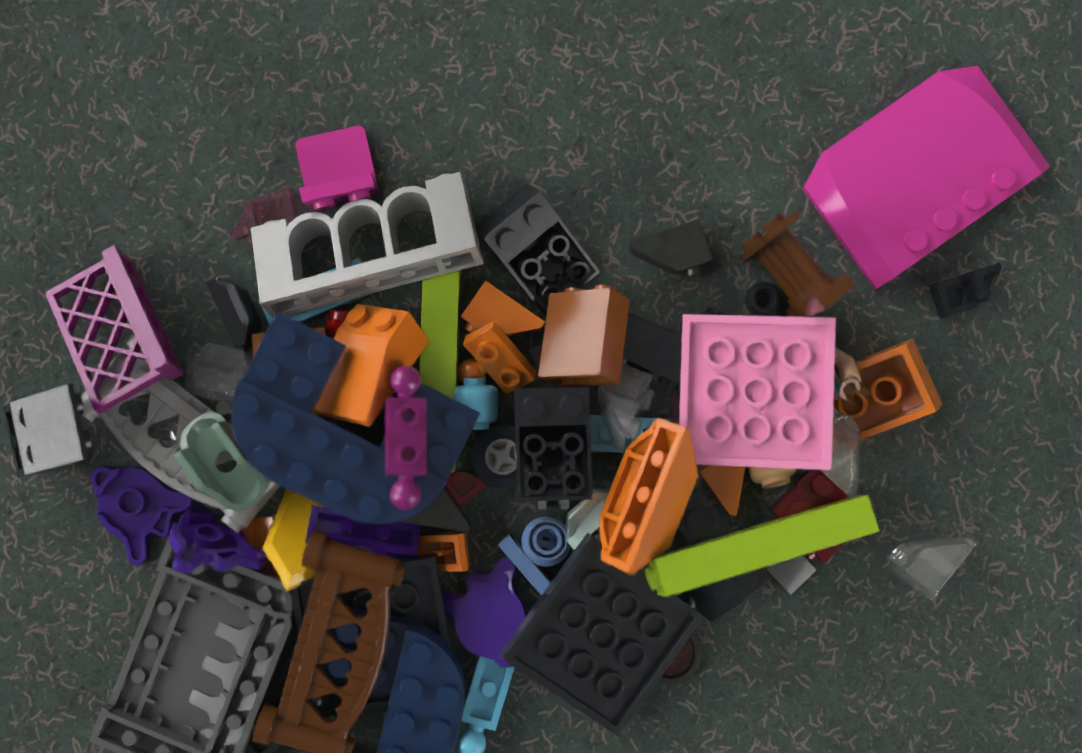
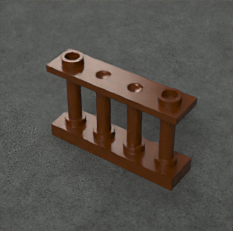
[739,210,856,317]

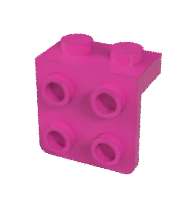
[296,126,380,212]

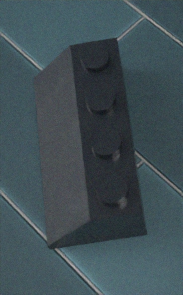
[661,490,771,621]

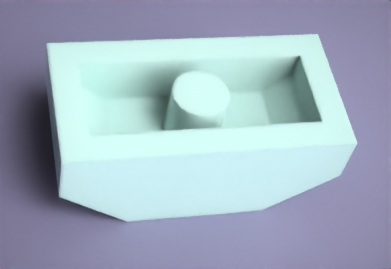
[565,488,610,549]

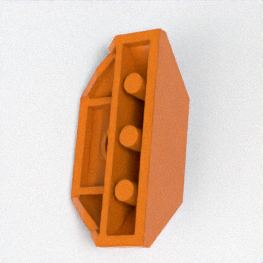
[599,418,698,574]

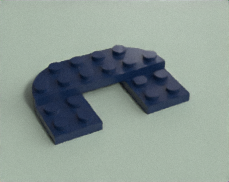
[231,311,480,524]
[301,606,465,753]

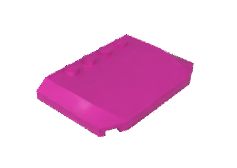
[802,66,1051,290]

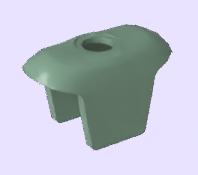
[174,411,267,511]

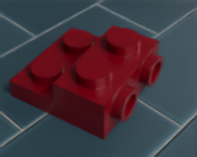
[769,469,857,563]

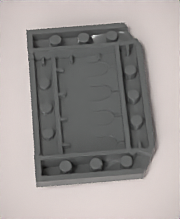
[89,537,295,753]

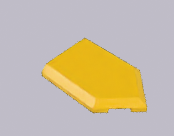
[263,488,324,592]

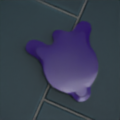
[90,466,195,565]
[168,505,267,573]
[442,558,527,668]

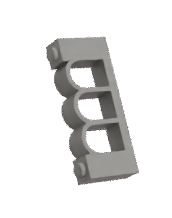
[251,172,484,318]

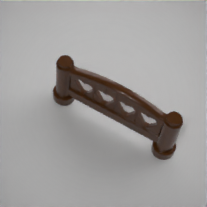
[253,530,406,753]

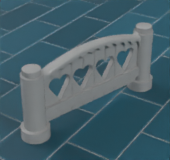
[81,331,280,533]

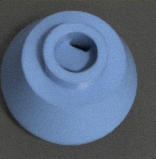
[521,517,571,567]

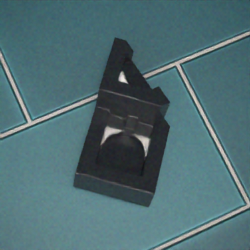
[929,263,1002,319]

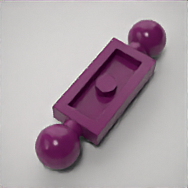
[385,366,426,510]

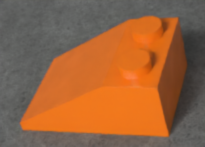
[315,304,429,427]
[832,338,942,450]

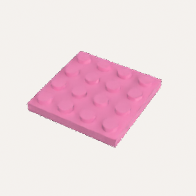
[679,314,836,470]

